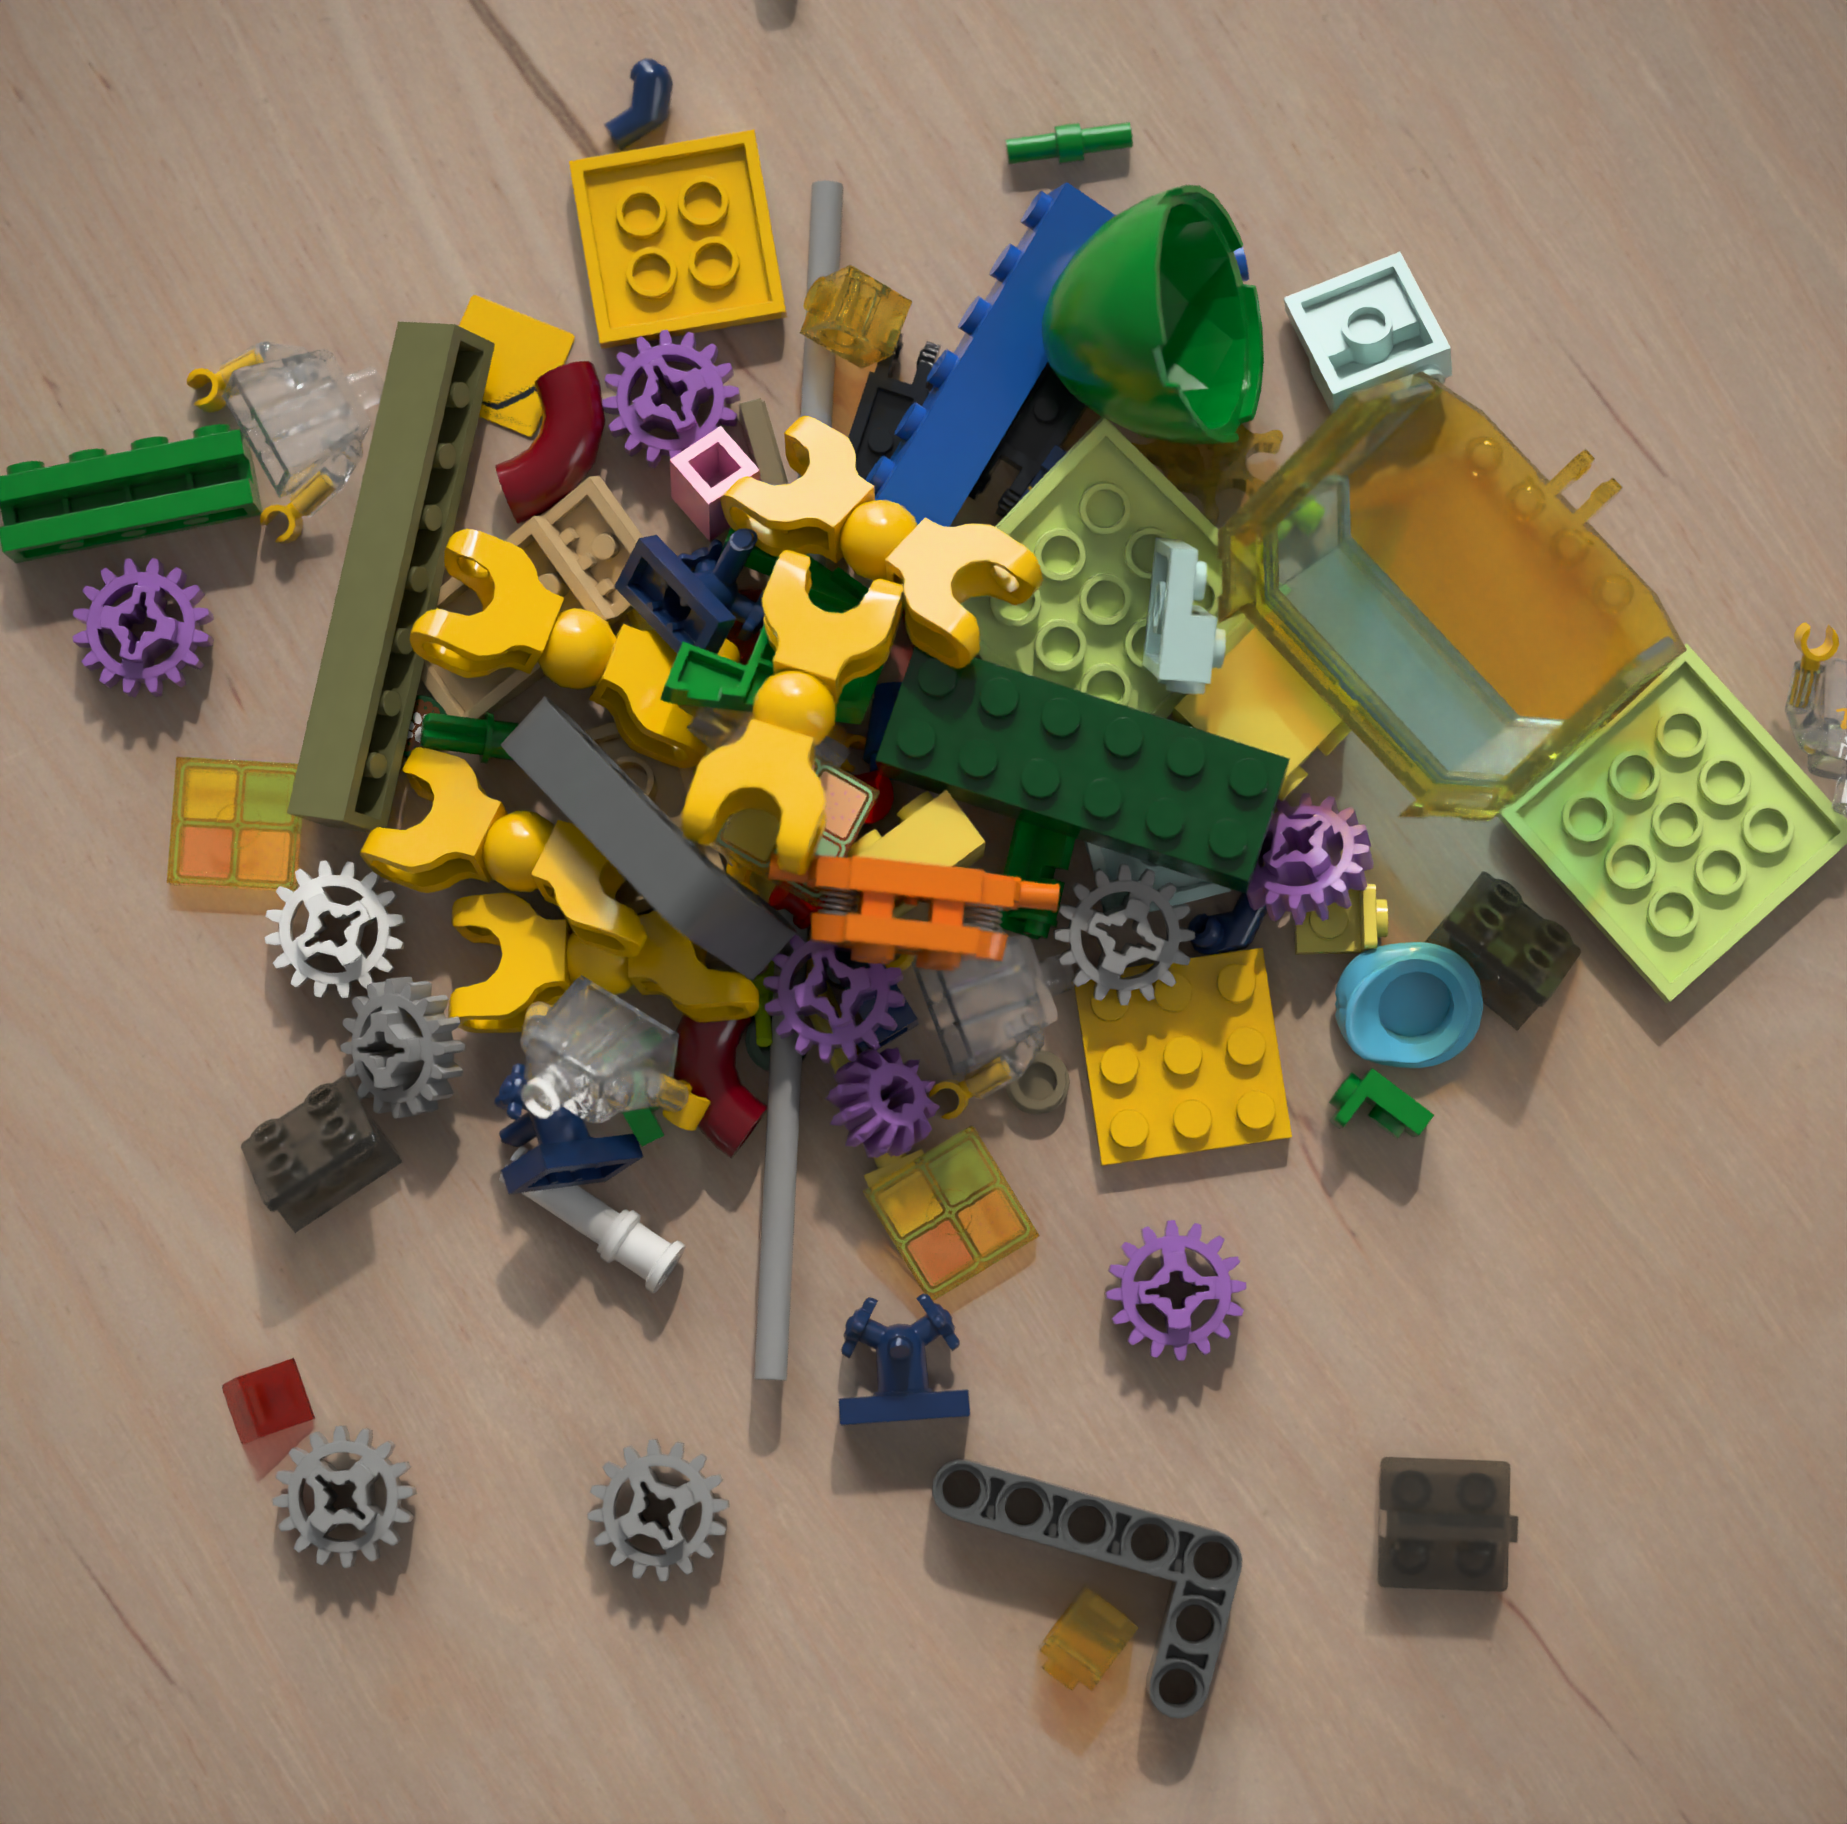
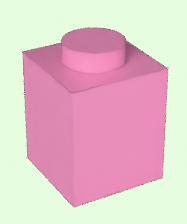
[670,426,760,541]

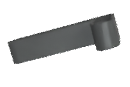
[501,697,797,981]
[932,1459,1242,1718]

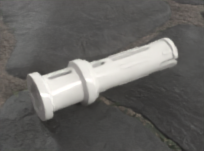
[499,1146,686,1294]

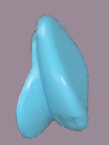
[1335,942,1483,1068]

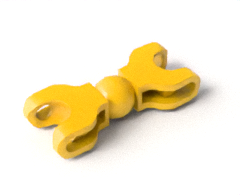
[721,416,1043,668]
[409,529,741,768]
[682,550,903,875]
[360,747,648,958]
[448,881,760,1033]

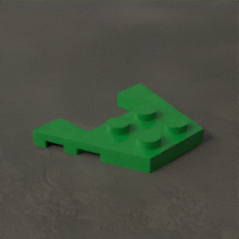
[660,528,903,724]

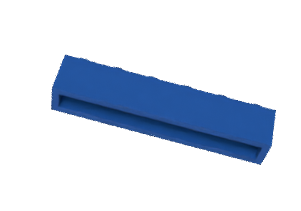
[866,182,1116,527]

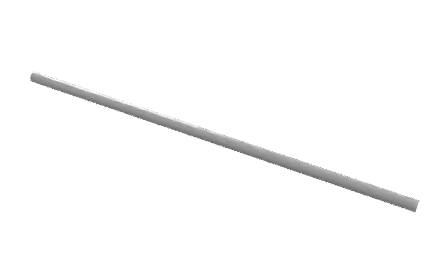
[754,181,843,1380]

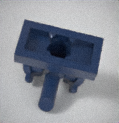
[614,528,765,654]
[494,1059,644,1194]
[839,1294,970,1425]

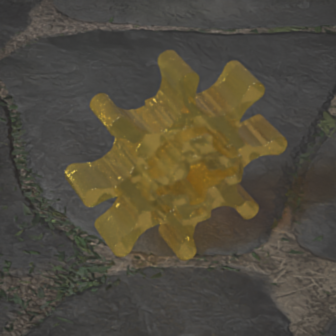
[1132,424,1283,527]

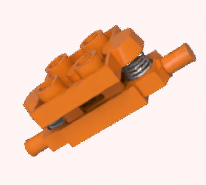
[768,852,1059,972]

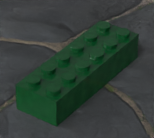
[875,646,1290,894]

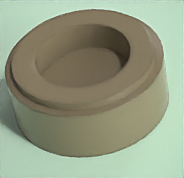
[1005,1050,1070,1115]

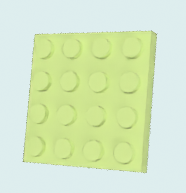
[960,417,1285,719]
[1495,643,1847,1003]

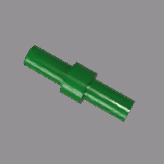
[1005,122,1133,164]

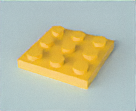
[569,129,787,349]
[1072,948,1292,1166]

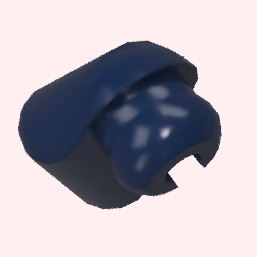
[604,58,673,151]
[1187,893,1268,955]

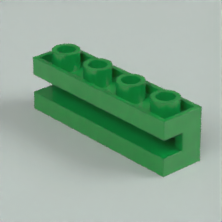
[0,424,263,564]

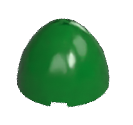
[1042,185,1264,445]

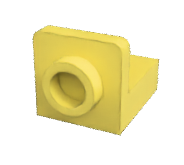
[1294,884,1388,955]

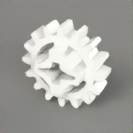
[265,860,405,999]

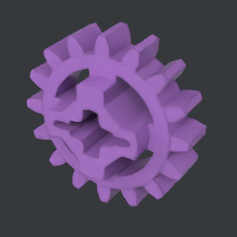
[602,330,740,468]
[72,558,214,697]
[1246,793,1374,925]
[763,934,905,1063]
[1105,1220,1246,1361]

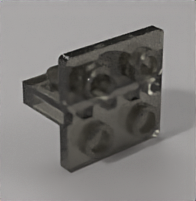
[1424,871,1581,1031]
[241,1075,402,1233]
[1377,1457,1518,1592]

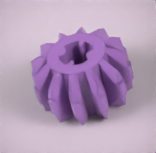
[825,1047,940,1158]

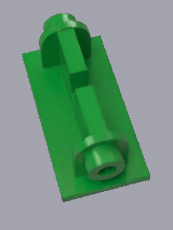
[992,819,1075,940]

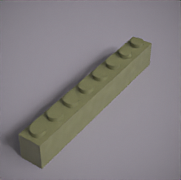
[287,321,495,833]

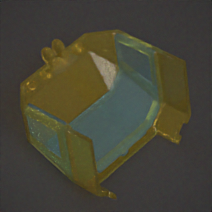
[1218,371,1687,822]

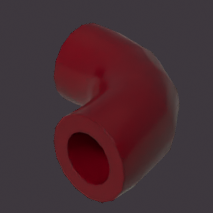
[495,361,605,524]
[672,1014,768,1158]

